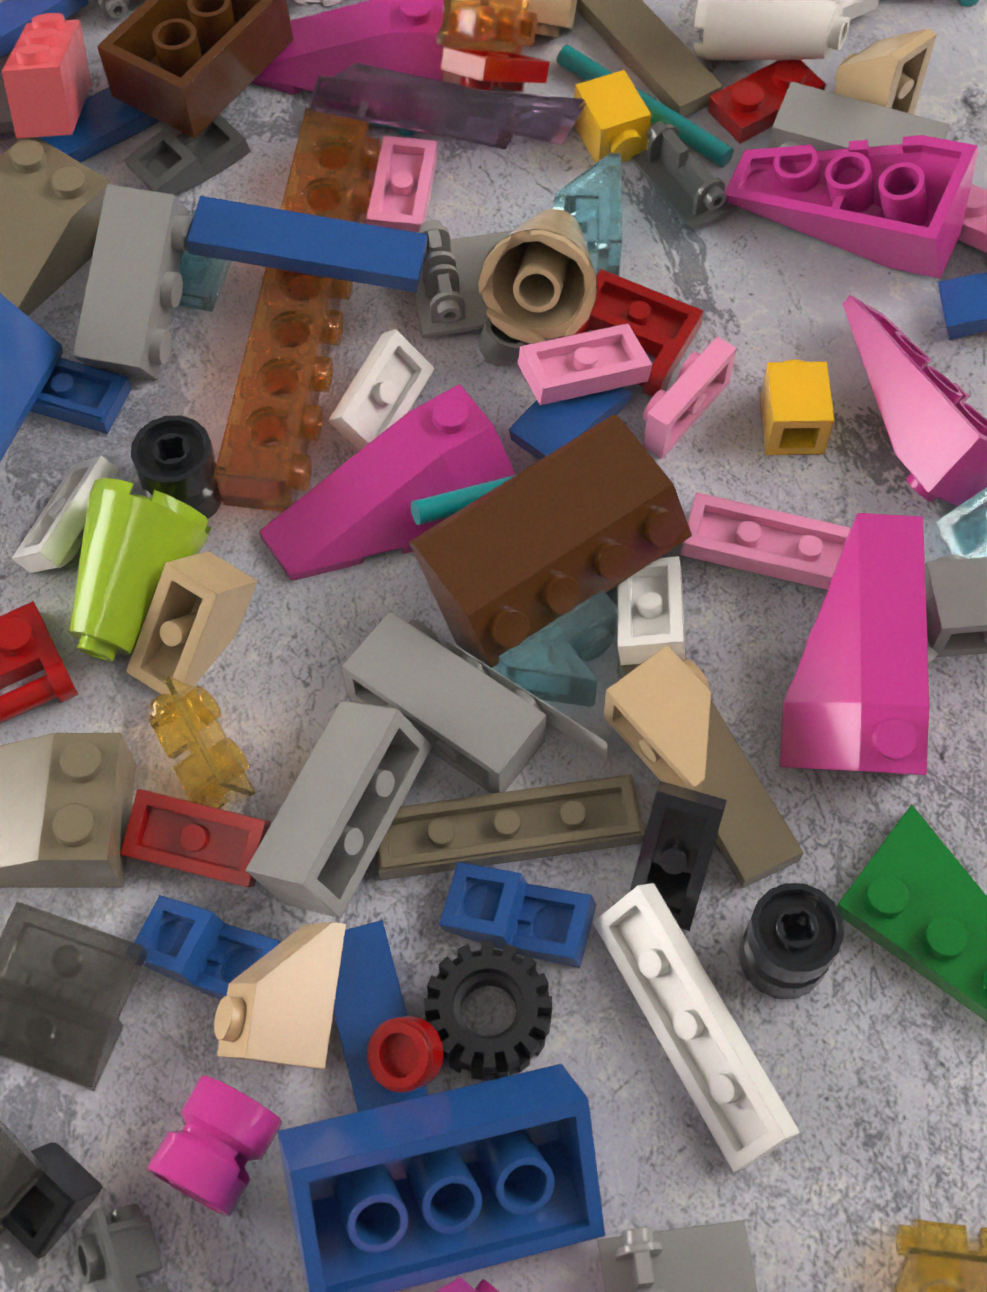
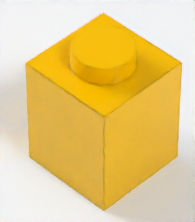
[573,70,651,169]
[759,359,834,455]

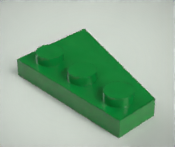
[837,804,987,1022]

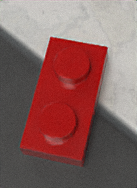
[441,47,550,92]
[708,60,826,144]
[120,789,271,888]

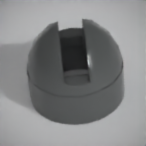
[479,318,527,366]

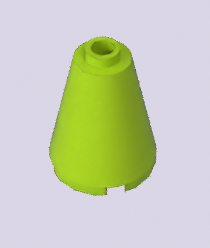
[69,478,211,662]

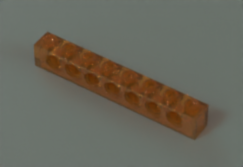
[214,107,381,512]

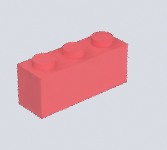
[2,13,92,139]

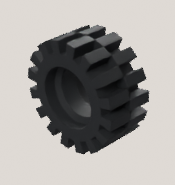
[424,941,552,1081]

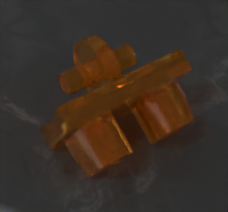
[436,0,538,54]

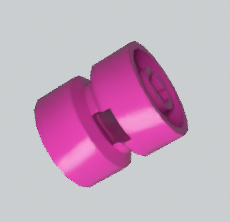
[146,1075,283,1217]

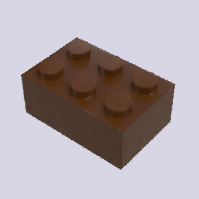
[97,0,293,138]

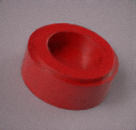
[367,1016,443,1092]

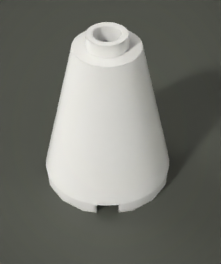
[694,0,849,61]

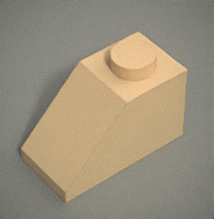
[834,28,937,114]
[126,551,258,703]
[604,645,711,793]
[214,922,346,1069]

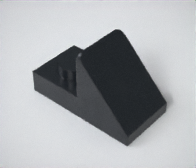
[629,781,727,931]

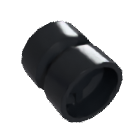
[131,415,224,519]
[739,883,844,999]

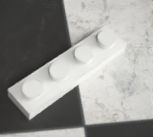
[593,883,800,1172]

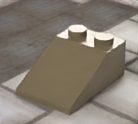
[0,137,111,316]
[0,733,136,888]

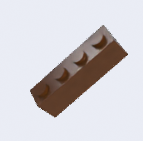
[409,415,692,668]

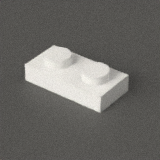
[328,329,435,451]
[11,455,120,573]
[618,556,685,666]

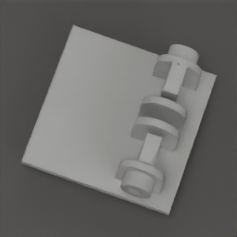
[413,220,514,338]
[597,1220,758,1292]

